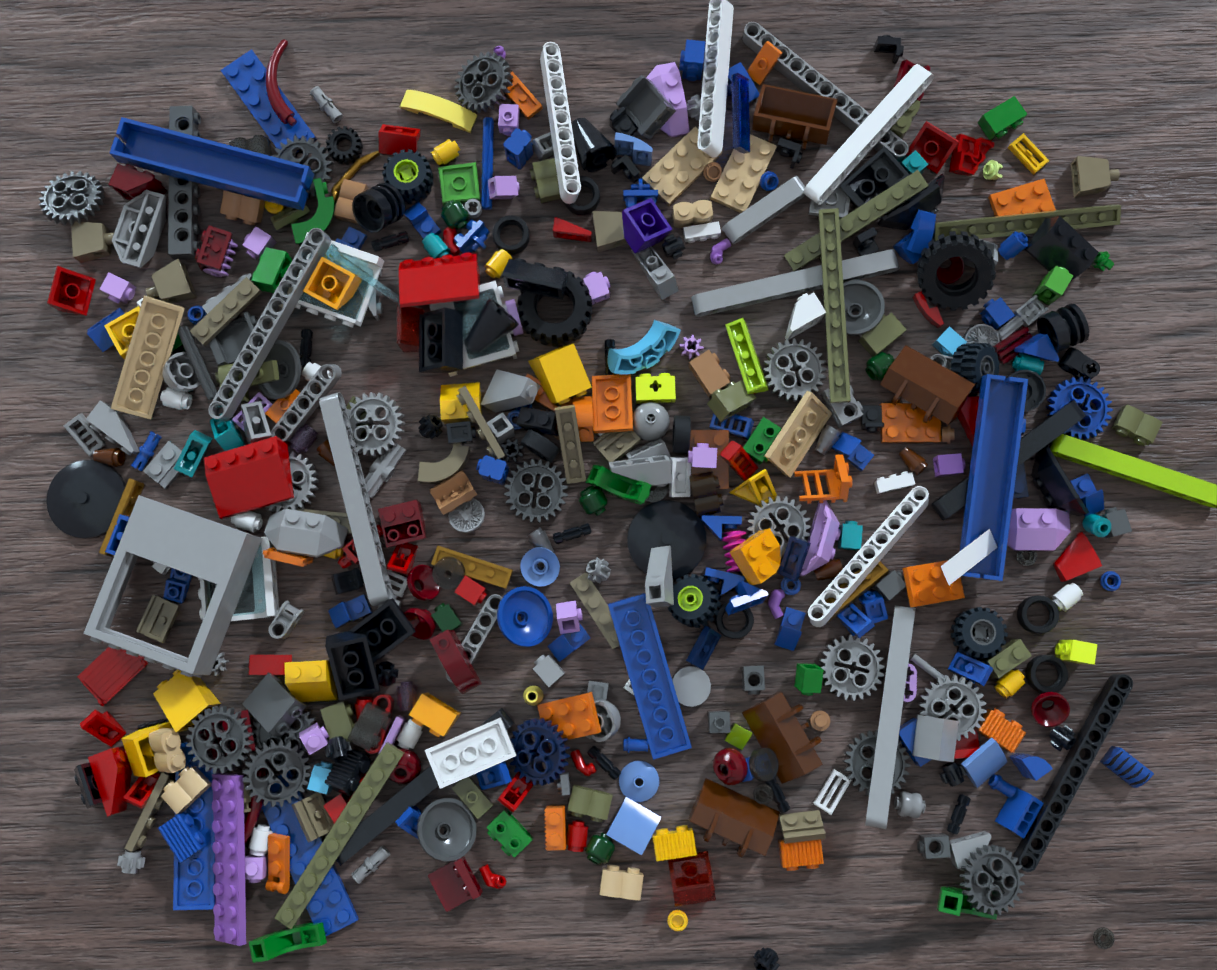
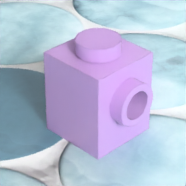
[498,104,520,136]
[488,176,519,199]
[243,226,276,260]
[100,272,136,304]
[583,272,610,305]
[688,443,717,468]
[556,601,583,634]
[299,723,329,755]
[245,854,268,883]

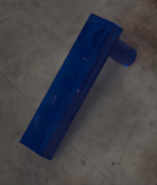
[727,73,750,154]

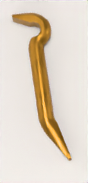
[316,151,380,203]

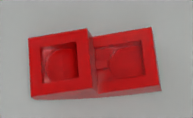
[912,291,944,328]
[248,655,292,675]

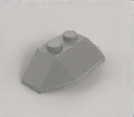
[112,190,166,268]
[264,509,348,558]

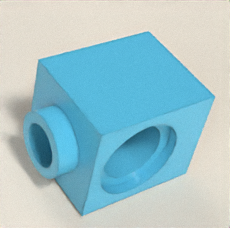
[932,326,967,357]
[307,761,333,795]

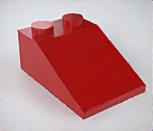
[88,746,132,817]

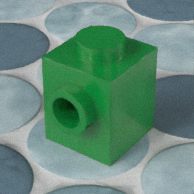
[794,663,824,696]

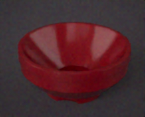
[937,257,964,284]
[407,564,440,601]
[403,608,435,640]
[1031,692,1070,727]
[713,748,748,785]
[389,749,421,784]

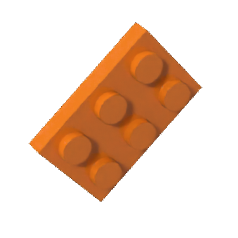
[988,179,1056,216]
[592,374,633,434]
[880,403,941,443]
[902,560,965,608]
[537,692,602,744]

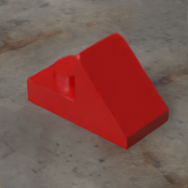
[80,709,126,747]

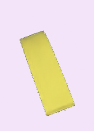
[400,90,477,133]

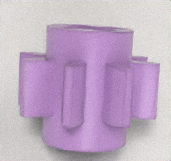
[679,335,704,360]

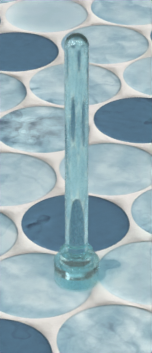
[323,244,405,308]

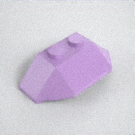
[646,62,689,138]
[800,500,841,576]
[1007,508,1071,551]

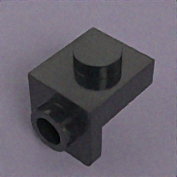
[874,35,904,64]
[331,567,364,595]

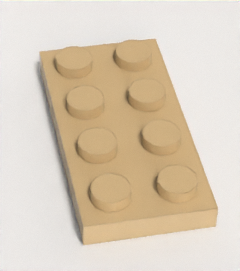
[642,126,722,206]
[710,131,777,213]
[764,391,832,478]

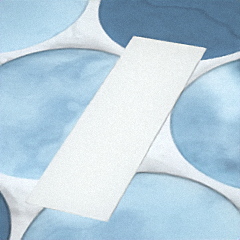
[941,529,998,585]

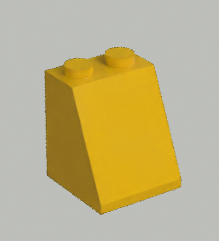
[528,343,592,405]
[285,660,337,702]
[153,670,221,732]

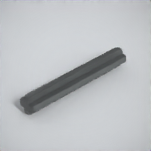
[177,326,217,400]

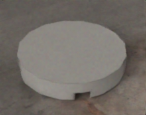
[672,666,711,707]

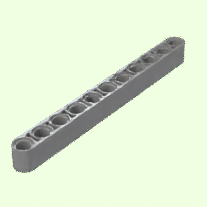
[742,22,909,163]
[208,228,331,421]
[691,249,900,317]
[319,392,394,607]
[865,605,916,829]

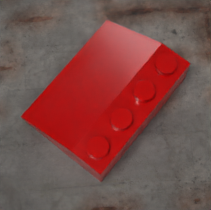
[399,252,480,308]
[204,436,294,519]

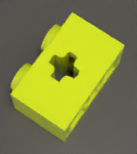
[635,373,676,404]
[1055,640,1097,665]

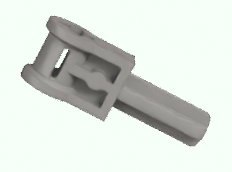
[997,294,1049,341]

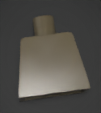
[1070,156,1120,198]
[592,211,627,253]
[71,221,114,263]
[145,259,197,303]

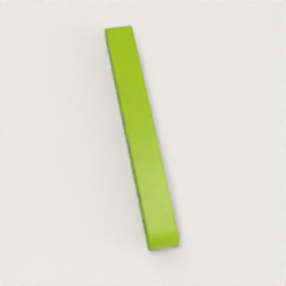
[1050,434,1217,508]

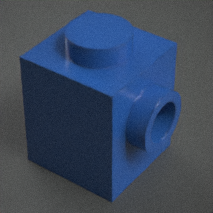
[980,297,1015,330]

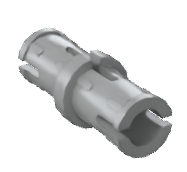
[310,86,343,123]
[351,845,391,884]

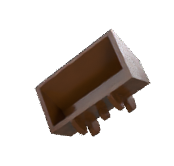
[752,84,838,150]
[880,345,975,425]
[742,691,823,784]
[688,778,780,858]

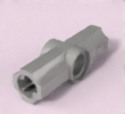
[365,443,407,499]

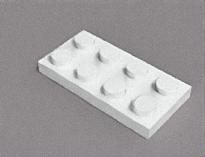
[425,717,517,789]

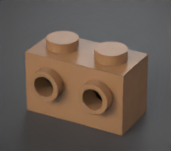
[688,350,731,398]

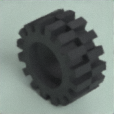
[326,126,363,165]

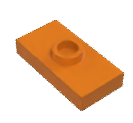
[747,41,783,85]
[265,389,306,423]

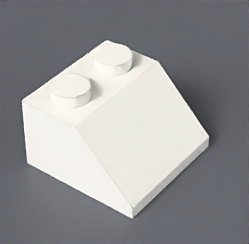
[785,293,826,340]

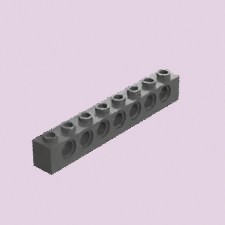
[168,106,201,260]

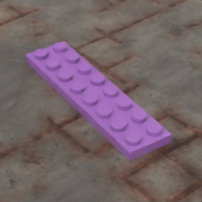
[211,773,246,946]

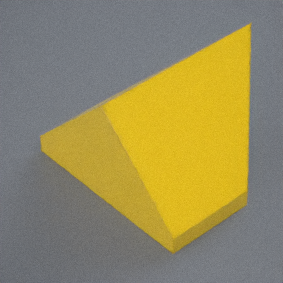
[729,469,777,507]

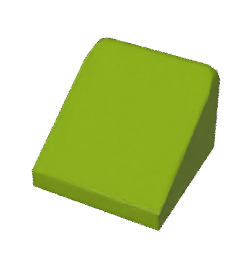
[724,723,752,750]

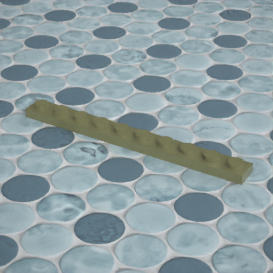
[933,204,1121,242]
[818,208,851,403]
[275,742,405,929]

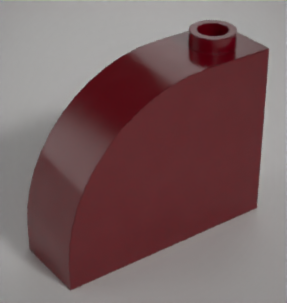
[429,629,482,694]

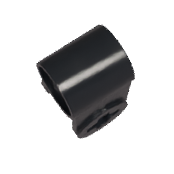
[1058,347,1100,381]

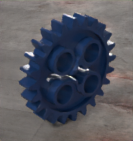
[510,718,570,786]

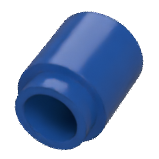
[998,231,1028,260]

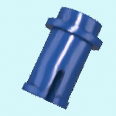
[623,737,648,753]
[988,774,1016,798]

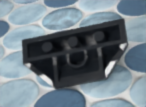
[878,174,945,231]
[1031,445,1089,516]

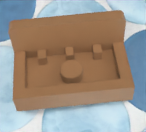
[430,470,477,515]

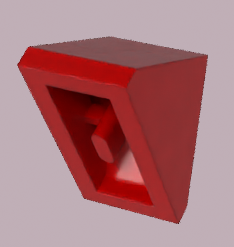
[386,543,418,575]
[123,772,161,809]
[497,772,533,813]

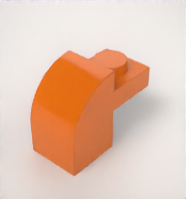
[573,396,594,442]

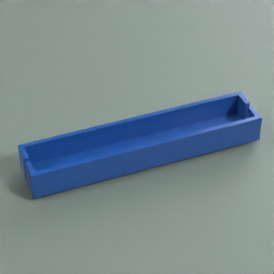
[110,117,314,211]
[959,374,1028,581]

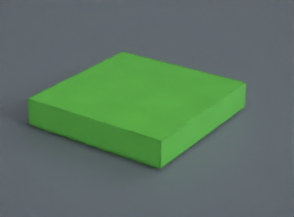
[438,162,481,206]

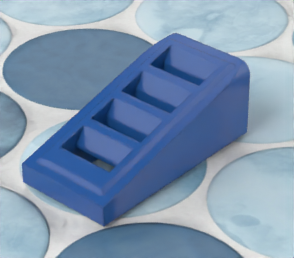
[709,414,754,440]

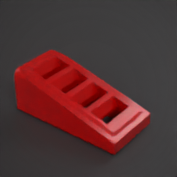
[553,217,592,242]
[720,441,758,481]

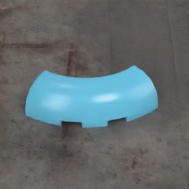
[608,320,681,375]

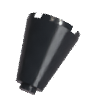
[572,118,617,173]
[465,298,519,353]

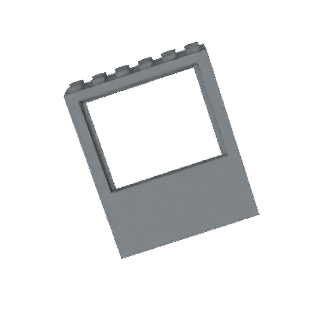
[83,495,262,678]

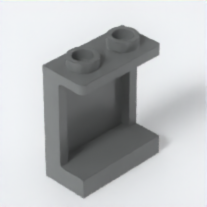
[616,75,676,139]
[209,312,263,366]
[242,672,306,738]

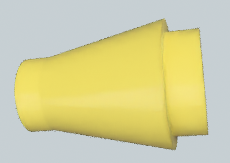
[523,685,543,706]

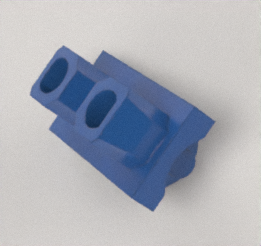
[623,178,658,208]
[454,220,490,254]

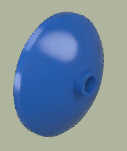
[497,586,553,647]

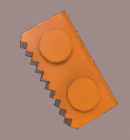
[974,708,1026,753]
[544,805,567,851]
[778,839,824,871]

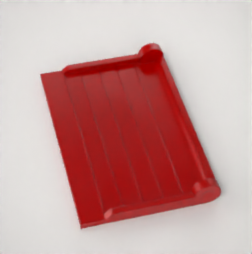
[77,647,148,706]

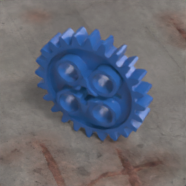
[1046,377,1113,440]

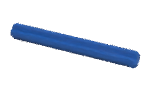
[481,117,494,210]

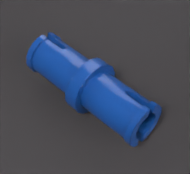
[131,431,162,471]

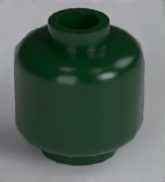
[441,200,469,230]
[865,352,895,381]
[579,485,608,516]
[585,833,615,866]

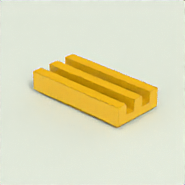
[1008,133,1049,175]

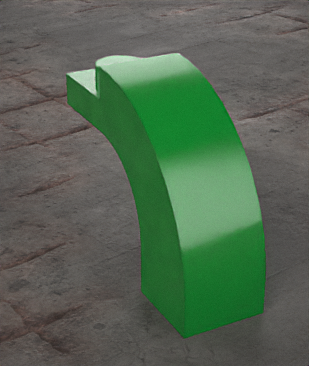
[291,178,335,244]
[586,465,651,505]
[937,887,997,920]
[249,922,327,963]

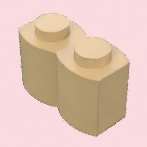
[672,200,713,228]
[149,728,186,773]
[161,766,211,814]
[599,865,644,900]

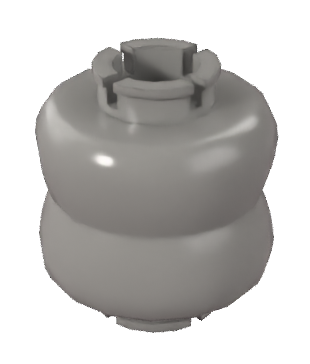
[894,791,926,819]

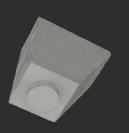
[481,369,540,413]

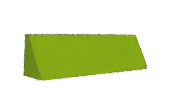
[725,318,769,394]

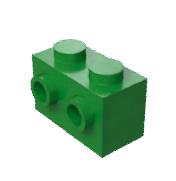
[978,96,1027,141]
[251,247,292,293]
[743,417,782,465]
[486,808,534,858]

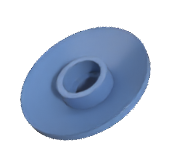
[520,547,560,587]
[619,761,659,802]

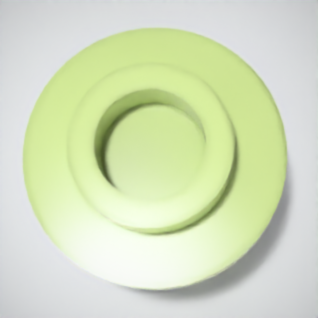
[983,160,1003,180]

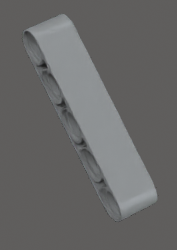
[722,176,805,245]
[271,364,342,442]
[446,594,503,683]

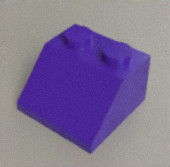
[622,198,672,254]

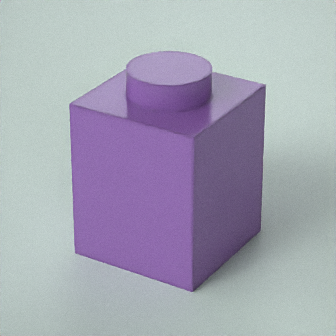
[933,453,966,477]

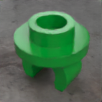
[1091,251,1114,271]

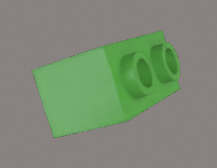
[1032,266,1073,306]

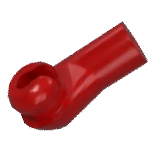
[443,227,460,256]
[570,750,596,776]
[479,864,507,889]

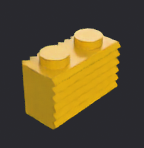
[652,825,697,861]

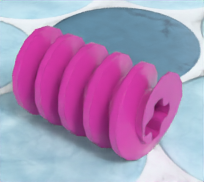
[722,531,747,573]

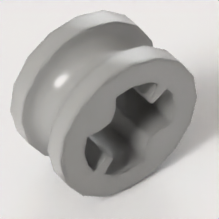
[464,199,482,218]

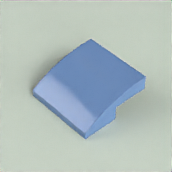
[615,132,653,166]
[961,737,1007,788]
[606,797,661,855]

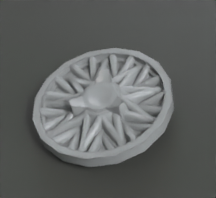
[964,324,1000,347]
[448,498,485,533]

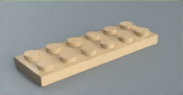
[111,296,184,420]

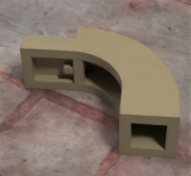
[418,442,471,484]

